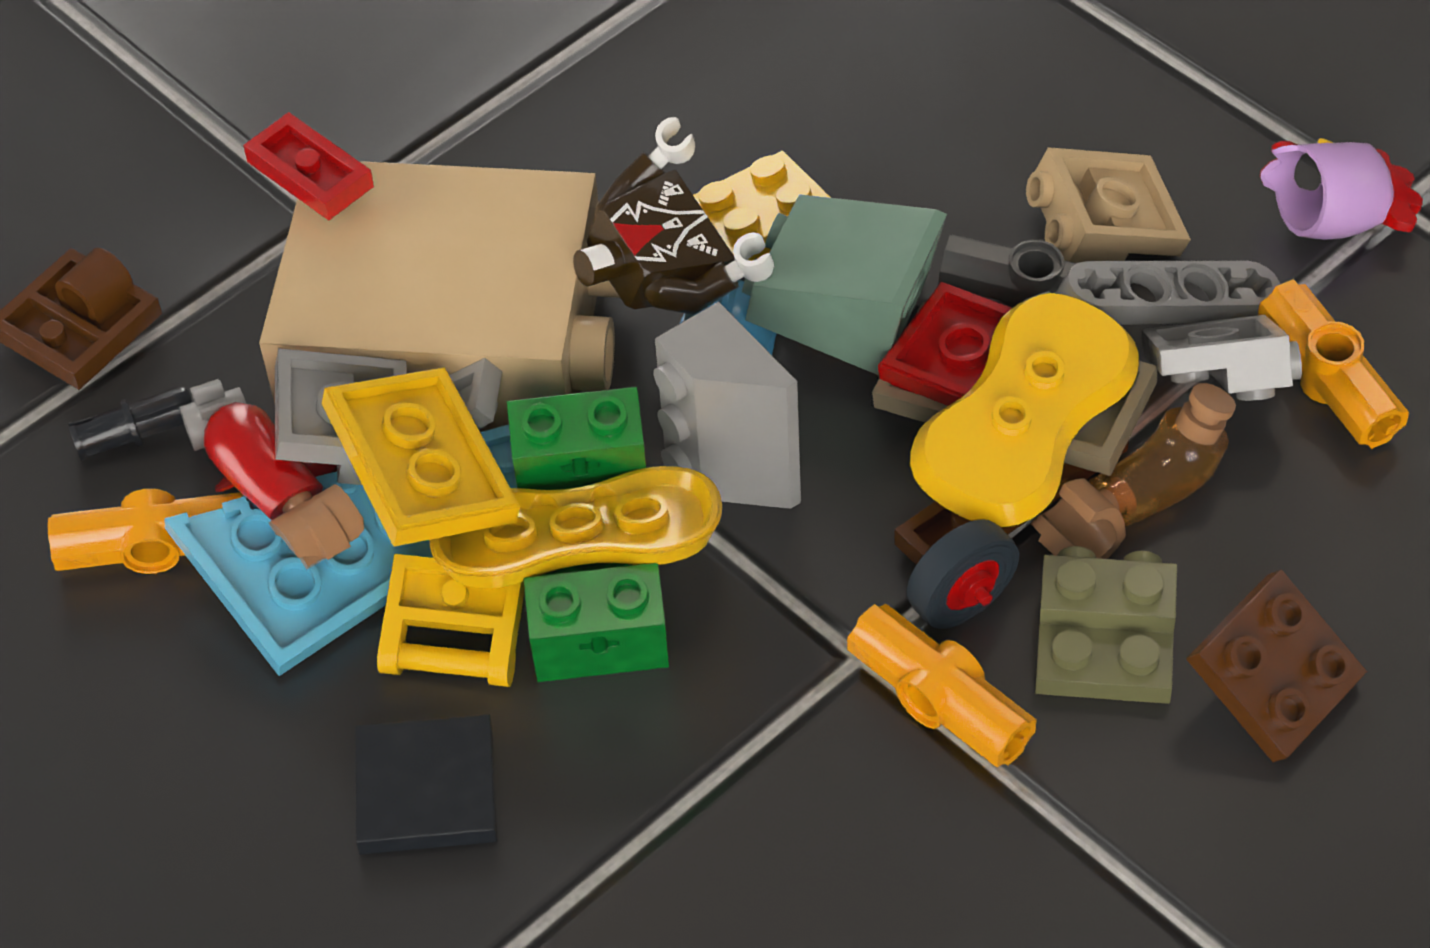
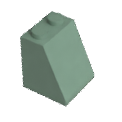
[742,194,947,375]

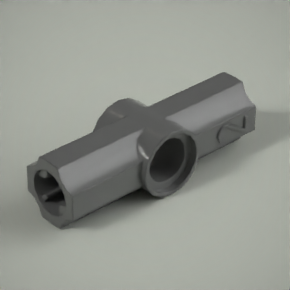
[938,234,1111,308]

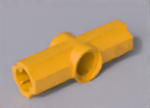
[1258,279,1409,449]
[48,489,244,574]
[847,604,1037,767]

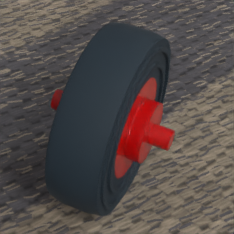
[906,519,1019,629]

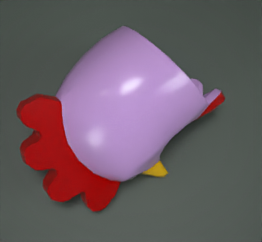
[1259,138,1423,240]

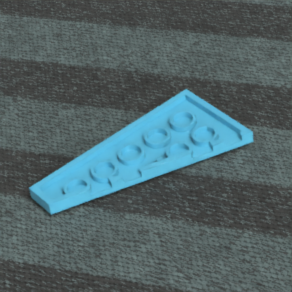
[164,424,517,676]

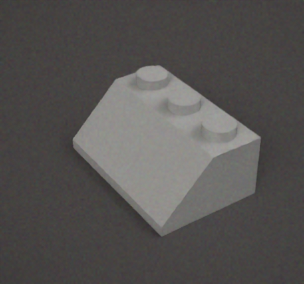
[654,302,801,509]

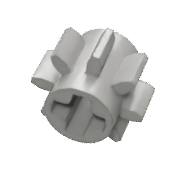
[179,379,246,451]

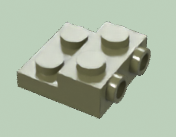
[1035,546,1177,704]

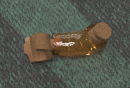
[1031,383,1236,559]

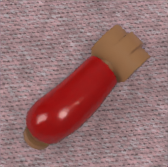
[204,402,364,570]

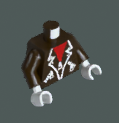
[573,117,774,314]

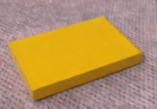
[321,367,520,547]

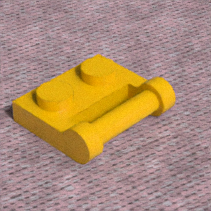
[377,554,525,687]

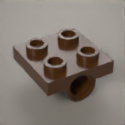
[0,247,162,390]
[1186,569,1367,762]

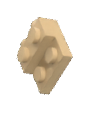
[1026,147,1191,263]

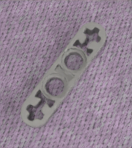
[1056,261,1280,325]

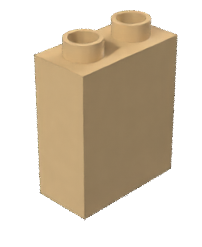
[259,161,620,433]

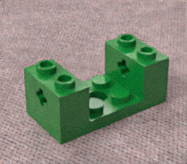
[507,387,669,682]

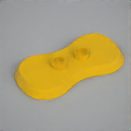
[910,293,1139,527]
[429,466,722,588]

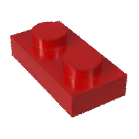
[243,112,374,221]

